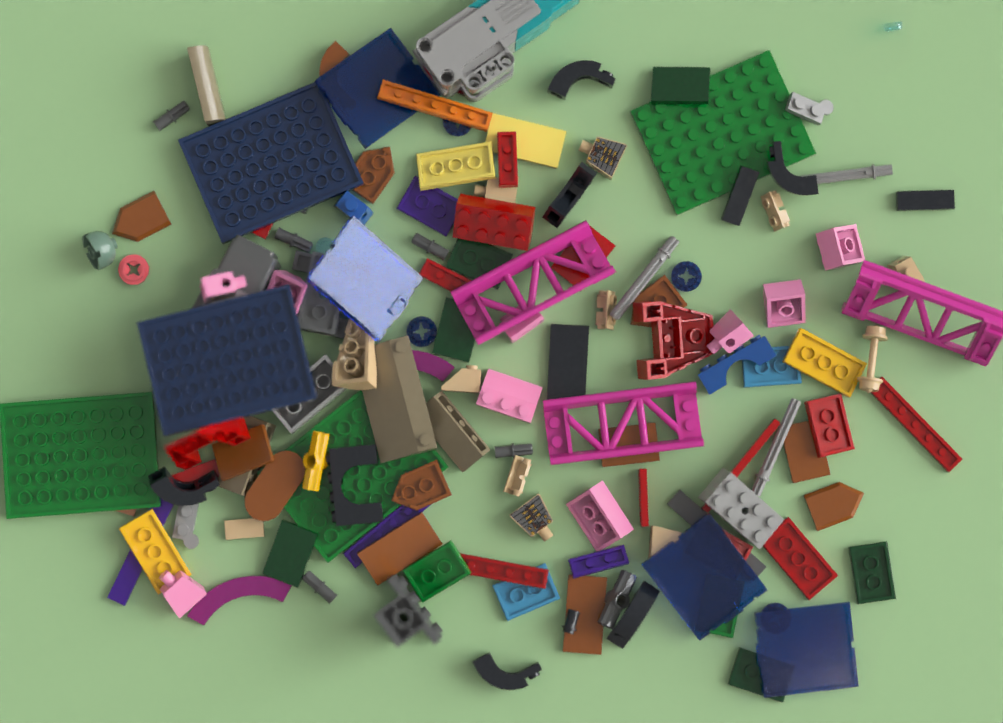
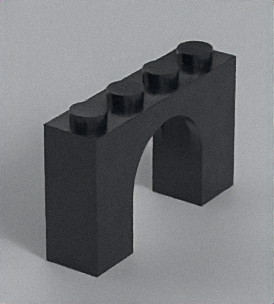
[326,444,383,526]

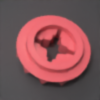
[118,254,149,285]

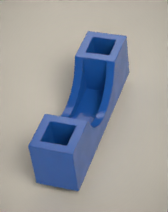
[698,334,777,395]

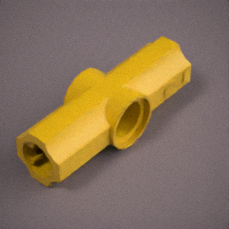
[302,431,329,491]

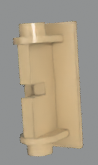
[761,190,790,232]
[596,290,617,330]
[503,455,532,497]

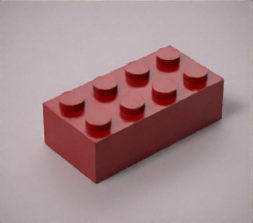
[452,194,536,251]

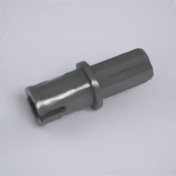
[153,101,190,131]
[275,227,313,253]
[412,233,449,261]
[494,443,533,458]
[302,571,337,604]

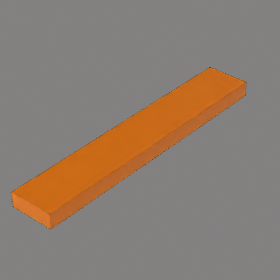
[377,80,492,132]

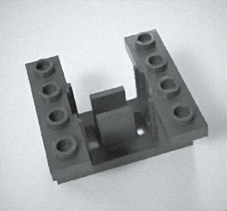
[292,250,371,339]
[374,574,443,647]

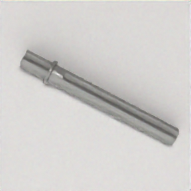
[800,164,893,184]
[610,236,680,320]
[751,398,801,496]

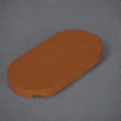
[245,451,305,521]

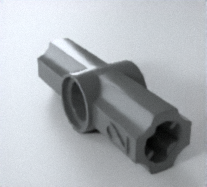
[597,570,637,630]

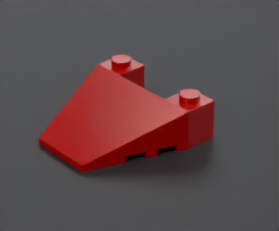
[632,301,714,380]
[164,417,251,470]

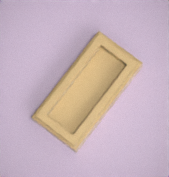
[224,518,265,540]

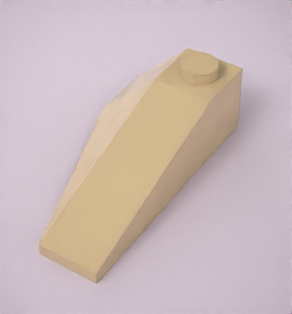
[332,308,377,391]

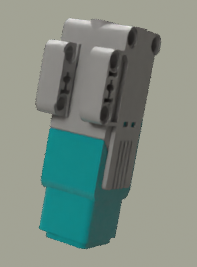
[412,0,579,102]

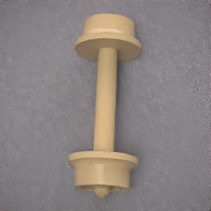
[857,324,888,394]

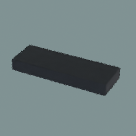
[721,166,760,226]
[896,190,955,211]

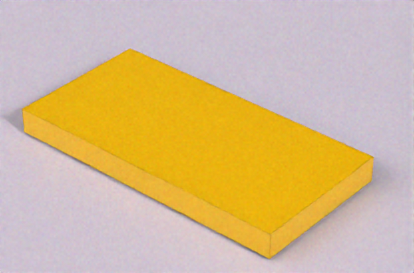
[782,328,867,398]
[119,509,192,595]

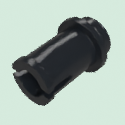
[562,609,580,635]

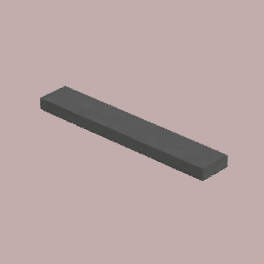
[667,490,766,581]

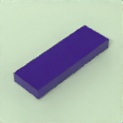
[568,545,629,579]

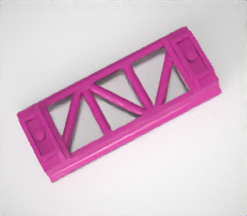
[450,220,616,345]
[841,260,1003,367]
[543,381,704,465]

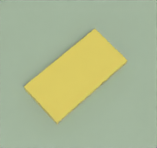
[485,113,566,169]
[416,141,496,191]

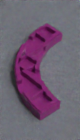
[412,350,455,382]
[187,576,292,625]

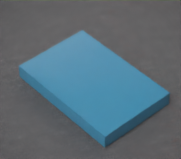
[742,346,802,388]
[492,563,560,621]

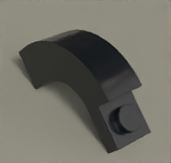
[548,60,616,100]
[766,141,819,195]
[542,162,597,228]
[148,467,220,506]
[607,581,660,649]
[473,652,542,690]

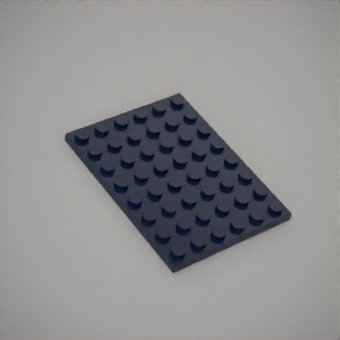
[178,80,364,244]
[137,285,317,437]

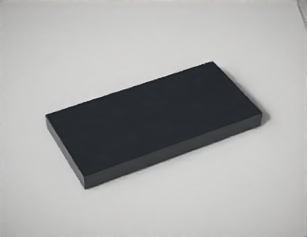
[547,324,589,400]

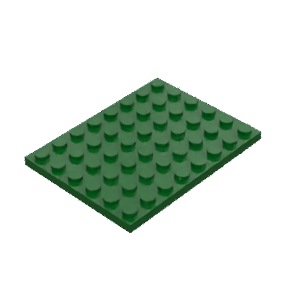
[630,50,816,215]
[256,390,448,563]
[0,392,161,519]

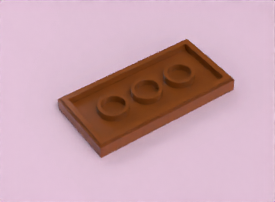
[357,511,442,586]
[563,574,607,655]

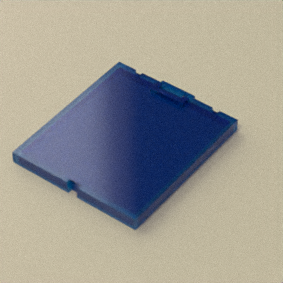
[315,28,441,149]
[306,215,423,342]
[641,513,767,641]
[754,602,859,698]

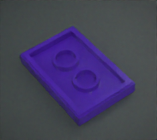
[396,176,458,237]

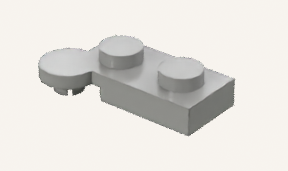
[785,92,833,125]
[172,504,199,549]

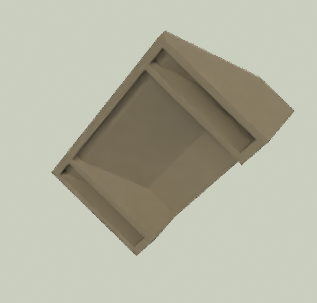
[362,335,437,463]

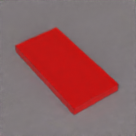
[763,517,838,600]

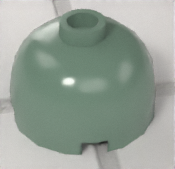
[82,231,118,270]

